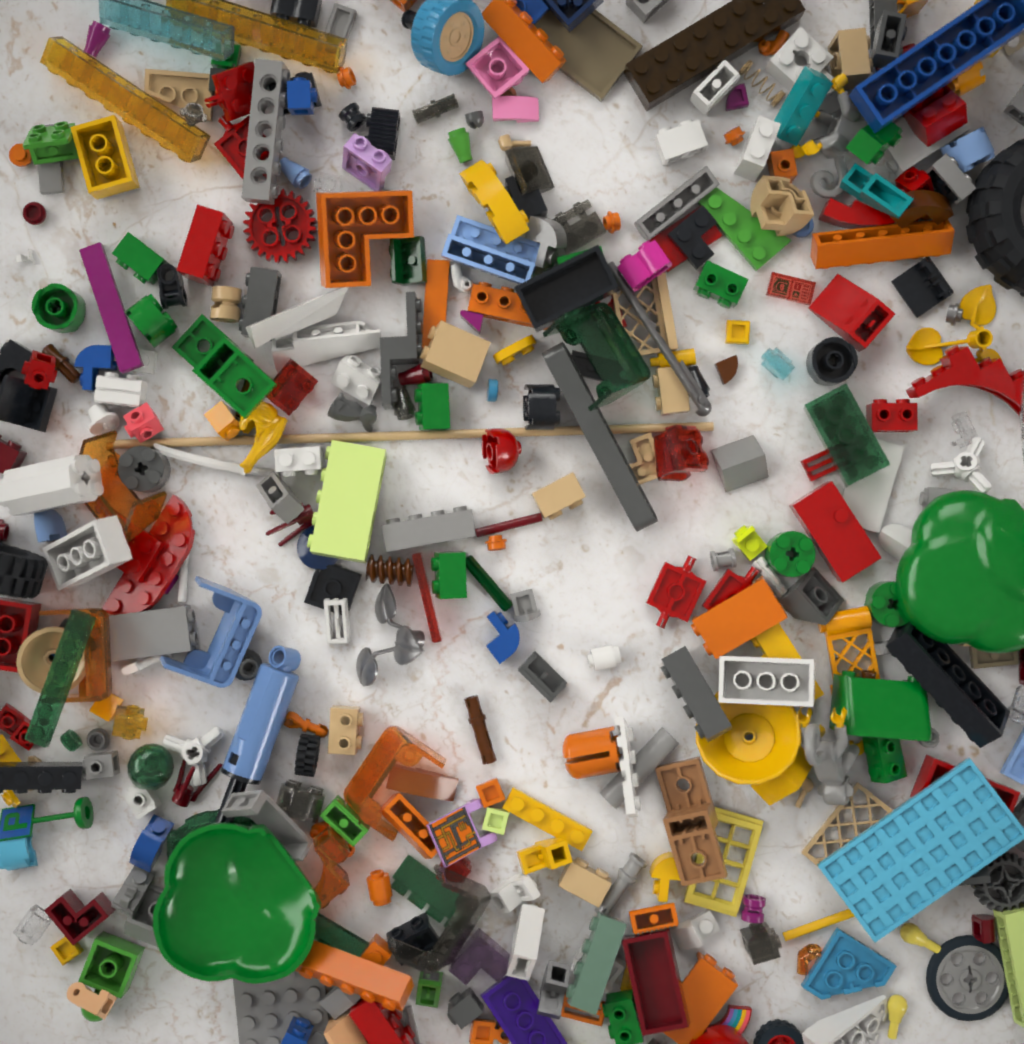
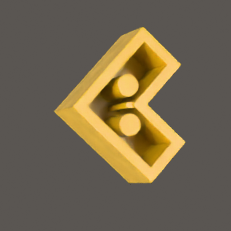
[751,745,813,806]

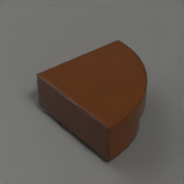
[714,355,738,385]

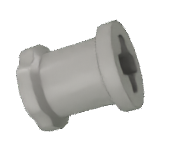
[710,548,737,571]

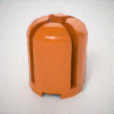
[562,726,622,779]

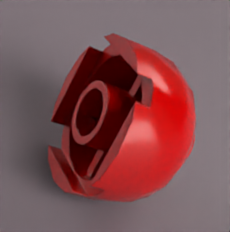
[481,428,522,474]

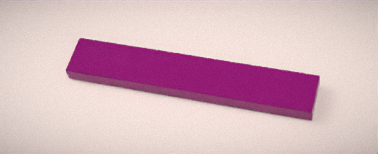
[79,242,144,374]

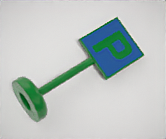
[0,797,94,841]

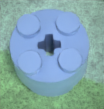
[940,126,995,173]

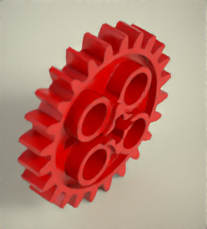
[243,189,318,264]

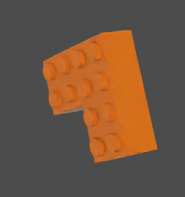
[316,190,414,288]

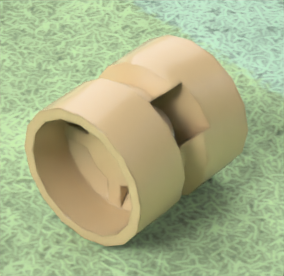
[210,286,242,323]

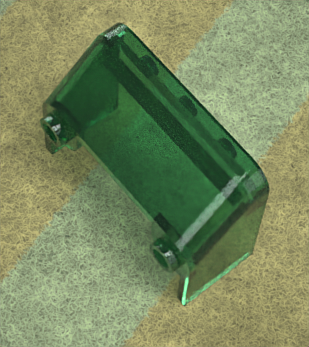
[542,302,651,411]

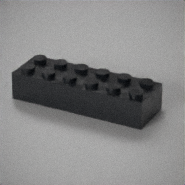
[886,622,1010,748]

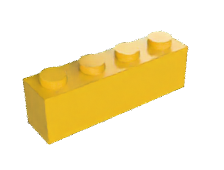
[750,623,824,709]

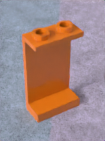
[691,576,788,659]
[663,951,738,1044]

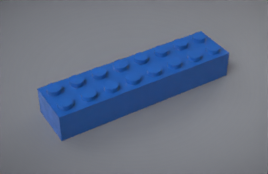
[849,0,1024,134]

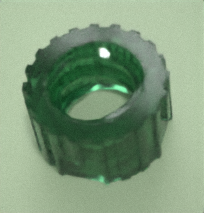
[60,729,83,751]

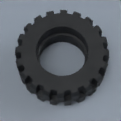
[0,543,48,599]

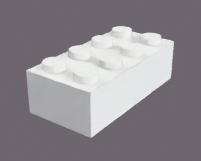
[43,515,133,591]
[718,656,815,707]

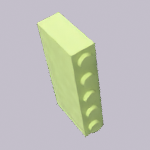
[307,440,387,564]
[993,903,1024,1028]

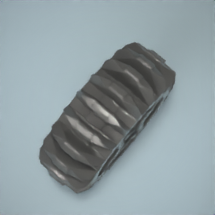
[971,851,1024,912]

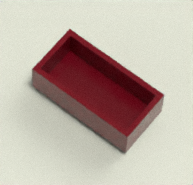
[622,928,690,1036]

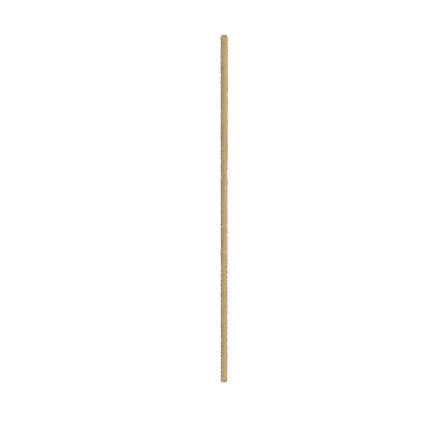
[104,422,714,449]

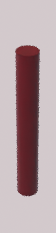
[475,512,543,538]

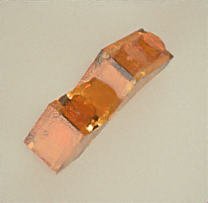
[313,825,350,910]

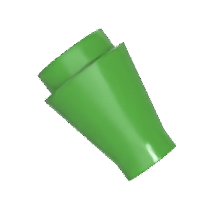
[448,128,473,164]

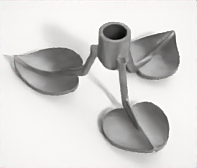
[356,583,425,686]

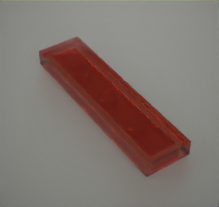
[412,552,443,643]

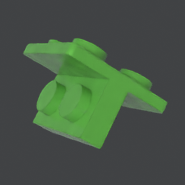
[23,121,79,165]

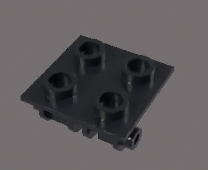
[891,257,954,318]

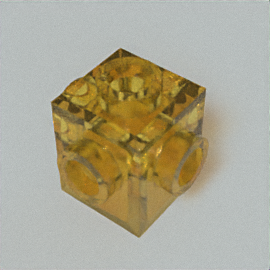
[112,705,148,740]

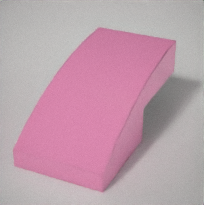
[492,96,539,123]

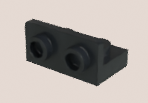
[386,913,442,966]

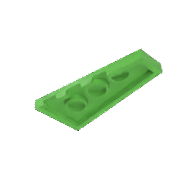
[698,187,792,271]

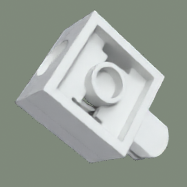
[765,27,835,98]

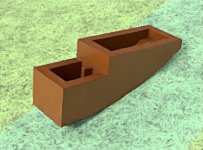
[386,763,459,801]

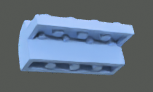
[441,215,540,284]

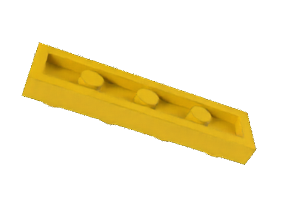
[502,787,593,851]

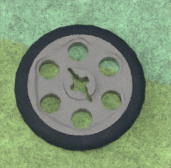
[926,935,1009,1021]

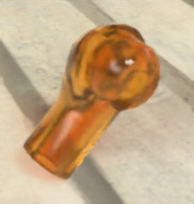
[797,944,822,975]

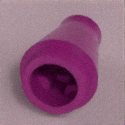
[84,21,111,57]

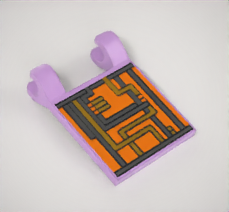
[426,799,497,868]

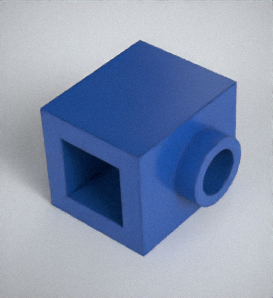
[287,77,318,115]

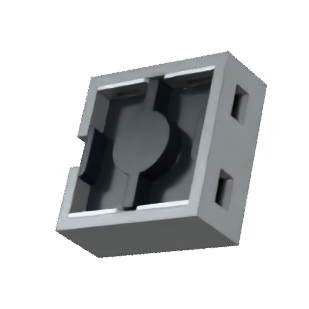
[925,154,976,208]

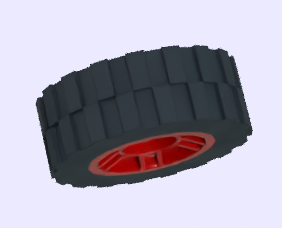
[753,1019,804,1044]

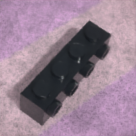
[0,762,82,794]

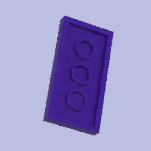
[480,976,567,1044]

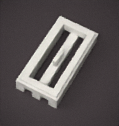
[323,598,351,644]

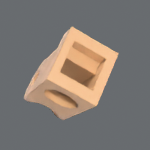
[67,982,117,1020]

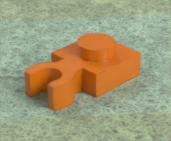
[469,1018,509,1044]

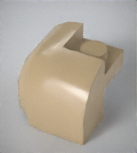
[750,175,814,236]

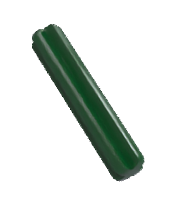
[466,555,513,612]

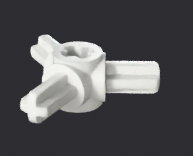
[931,437,992,494]
[162,726,225,786]

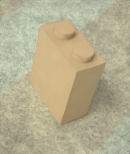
[420,320,491,388]

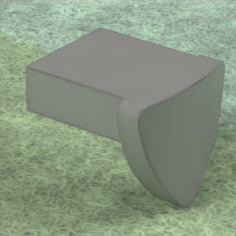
[510,589,541,622]

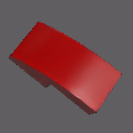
[0,703,43,751]

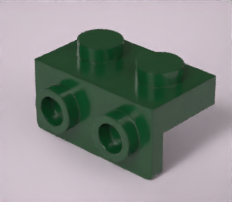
[389,236,427,286]

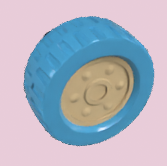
[401,0,484,76]

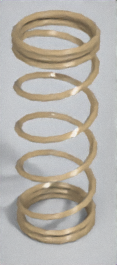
[739,60,786,107]

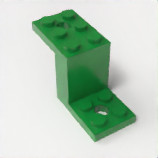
[172,314,278,419]

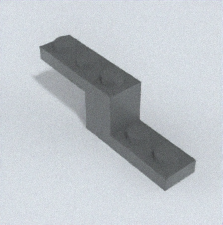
[380,292,423,410]

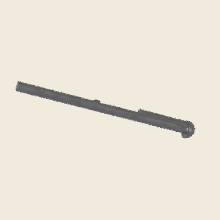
[608,261,712,416]

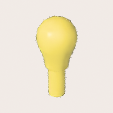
[900,923,941,953]
[887,994,908,1039]

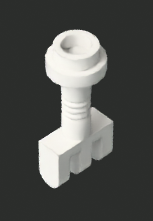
[121,654,173,676]

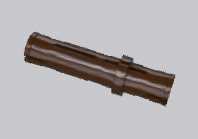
[464,695,497,765]

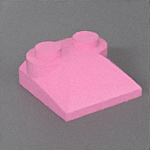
[465,36,529,99]

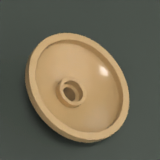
[16,627,89,695]

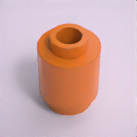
[366,870,393,906]

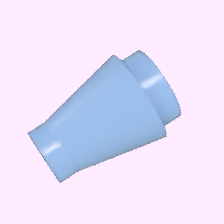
[280,157,312,189]

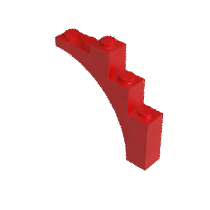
[906,345,1024,422]

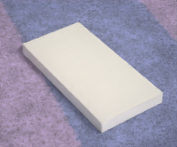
[841,434,905,533]

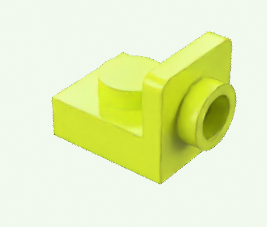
[732,525,768,561]

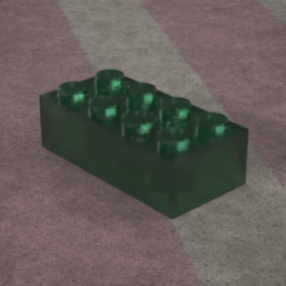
[803,384,890,488]

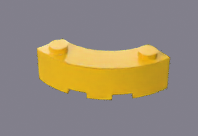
[459,160,530,244]

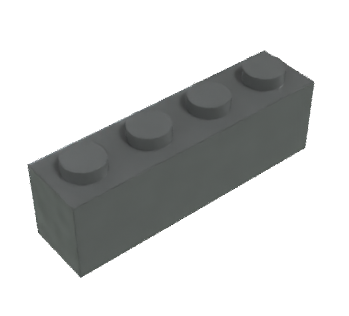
[660,646,732,742]

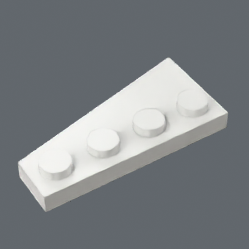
[614,716,641,818]

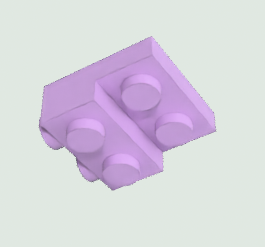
[342,133,392,191]

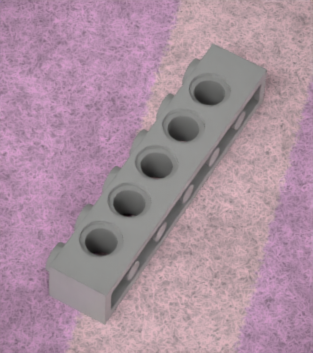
[242,59,290,205]

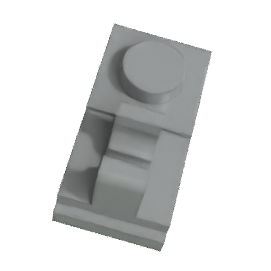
[111,865,155,916]

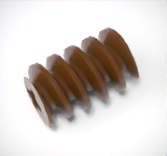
[366,554,414,587]

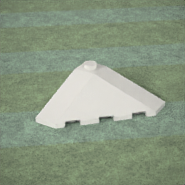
[802,995,889,1044]

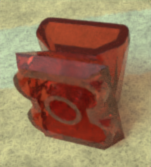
[654,425,709,481]

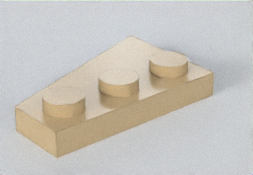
[144,69,213,122]

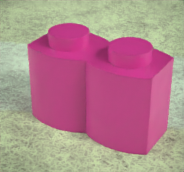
[617,240,672,292]

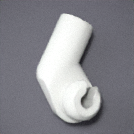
[450,264,473,293]

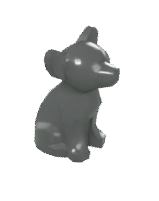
[328,392,377,432]

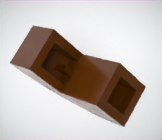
[890,190,954,228]

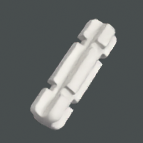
[753,556,788,597]

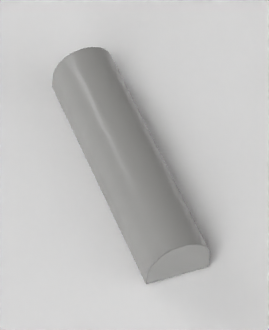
[634,166,720,241]
[600,727,679,809]

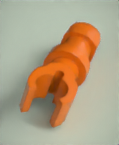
[284,711,328,738]

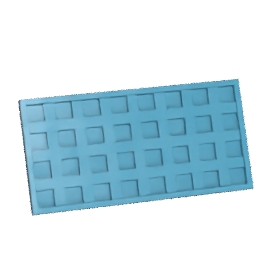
[817,757,1024,943]

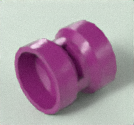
[741,894,766,924]

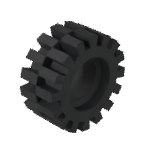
[294,734,320,777]

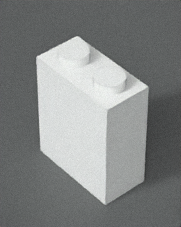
[734,116,781,182]
[506,904,545,981]

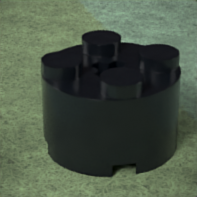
[806,337,858,386]
[523,384,561,430]

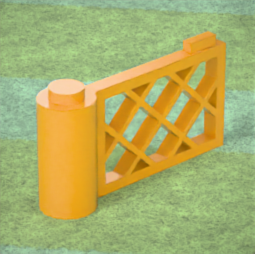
[818,606,880,696]

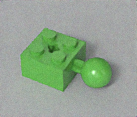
[78,931,145,1022]

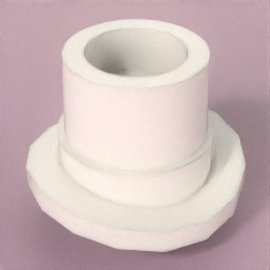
[88,404,120,435]

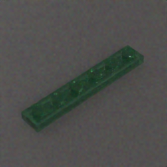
[24,609,96,748]

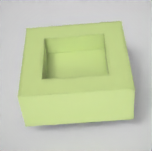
[482,806,509,835]

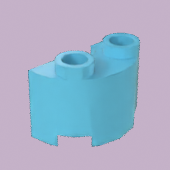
[0,835,38,871]

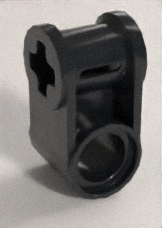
[157,264,188,310]

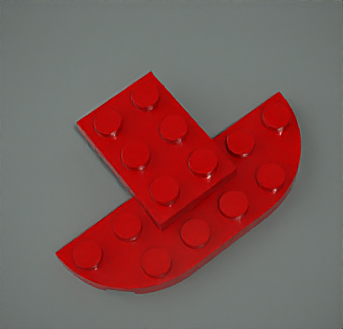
[101,494,195,615]

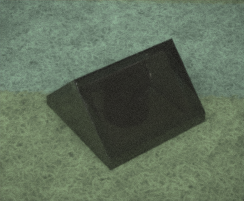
[505,146,554,196]

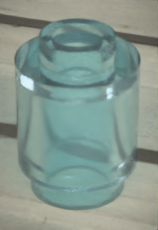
[761,347,795,380]

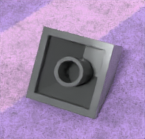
[779,567,844,625]

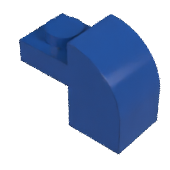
[74,345,117,392]
[486,610,520,664]
[130,814,174,873]

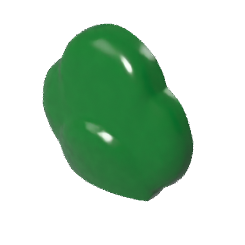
[896,490,1024,654]
[153,823,321,984]

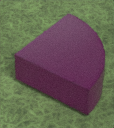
[725,83,749,111]

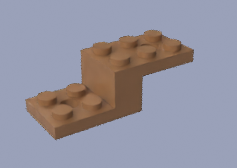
[655,756,728,886]

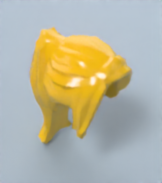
[239,401,288,474]

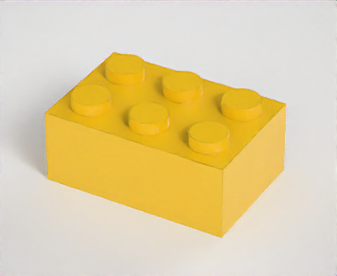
[70,115,140,200]

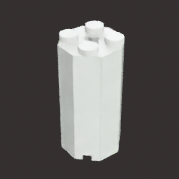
[0,455,104,516]

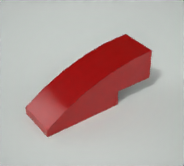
[818,198,895,229]

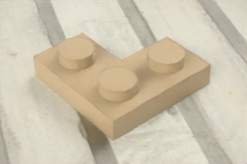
[629,432,667,484]

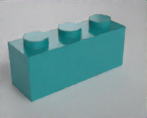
[774,66,833,146]

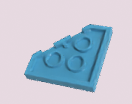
[801,927,897,1000]

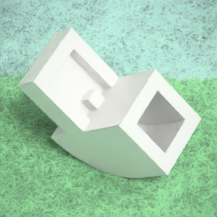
[488,872,540,913]

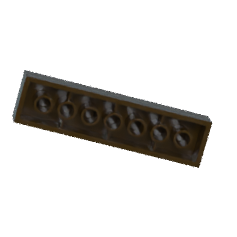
[624,0,806,111]

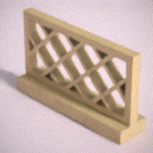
[612,272,678,359]
[801,782,893,866]

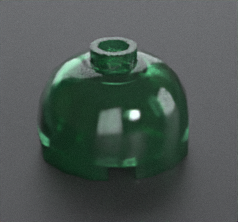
[127,743,174,790]

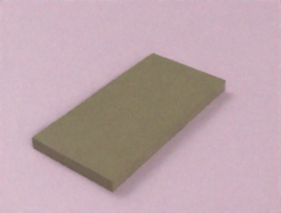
[535,10,643,102]

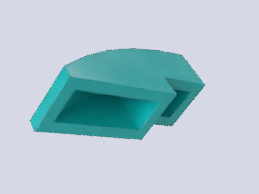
[839,163,913,219]

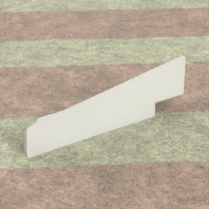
[245,287,348,349]
[272,321,381,372]

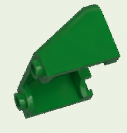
[829,670,932,741]

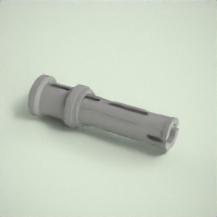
[595,852,648,915]

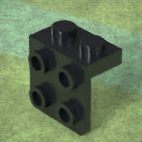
[0,375,58,432]

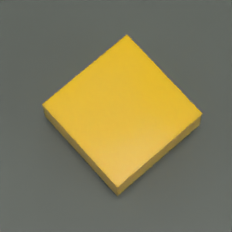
[725,320,750,345]
[50,937,84,966]

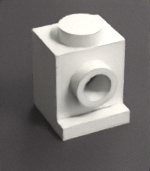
[124,781,162,820]

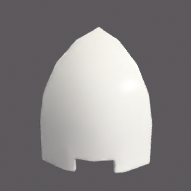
[878,524,912,561]

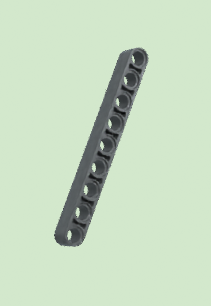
[542,342,658,532]

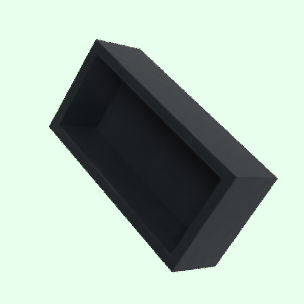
[514,245,619,332]

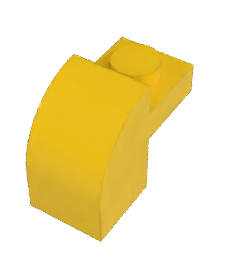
[516,838,573,875]
[649,852,680,902]

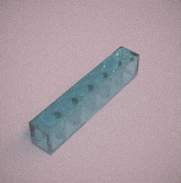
[99,0,235,61]

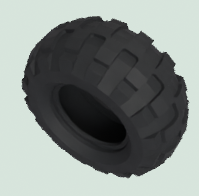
[966,139,1024,297]

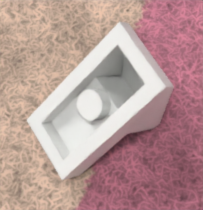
[670,909,721,950]

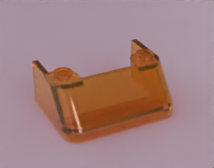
[79,430,167,543]
[39,607,112,703]
[343,726,446,841]

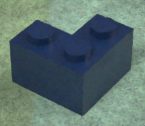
[543,0,604,33]

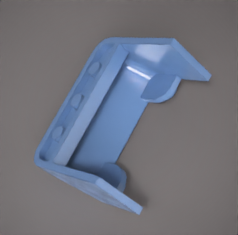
[160,576,262,688]

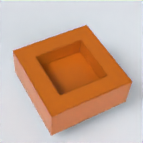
[476,777,505,808]

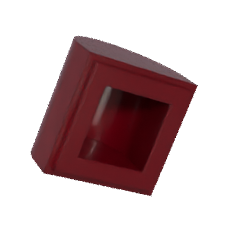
[972,914,996,944]

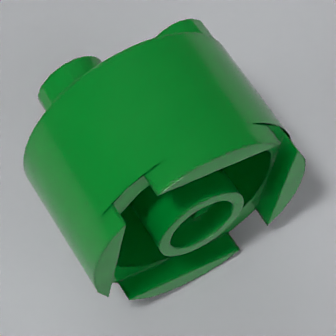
[32,283,86,333]
[125,294,178,348]
[765,531,815,577]
[864,581,909,627]

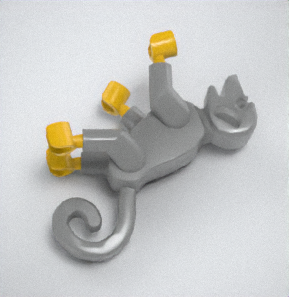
[789,73,867,198]
[796,707,864,805]

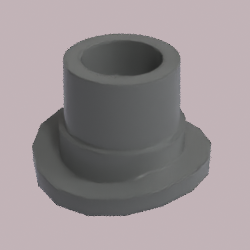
[235,649,262,681]

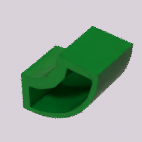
[846,122,903,165]

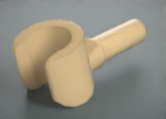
[498,134,531,151]
[795,777,814,808]

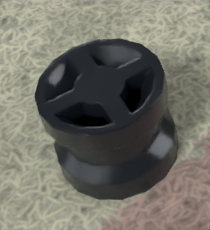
[339,103,367,132]

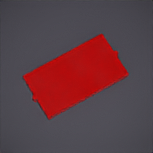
[650,206,723,273]

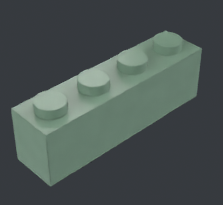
[566,912,627,1015]

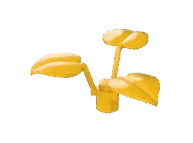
[906,285,1002,365]

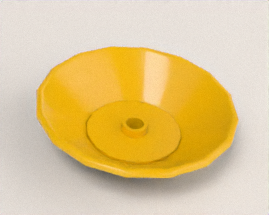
[696,691,801,784]

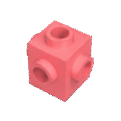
[123,402,164,443]

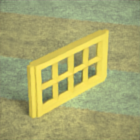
[683,806,764,917]

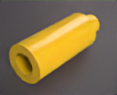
[650,348,696,368]

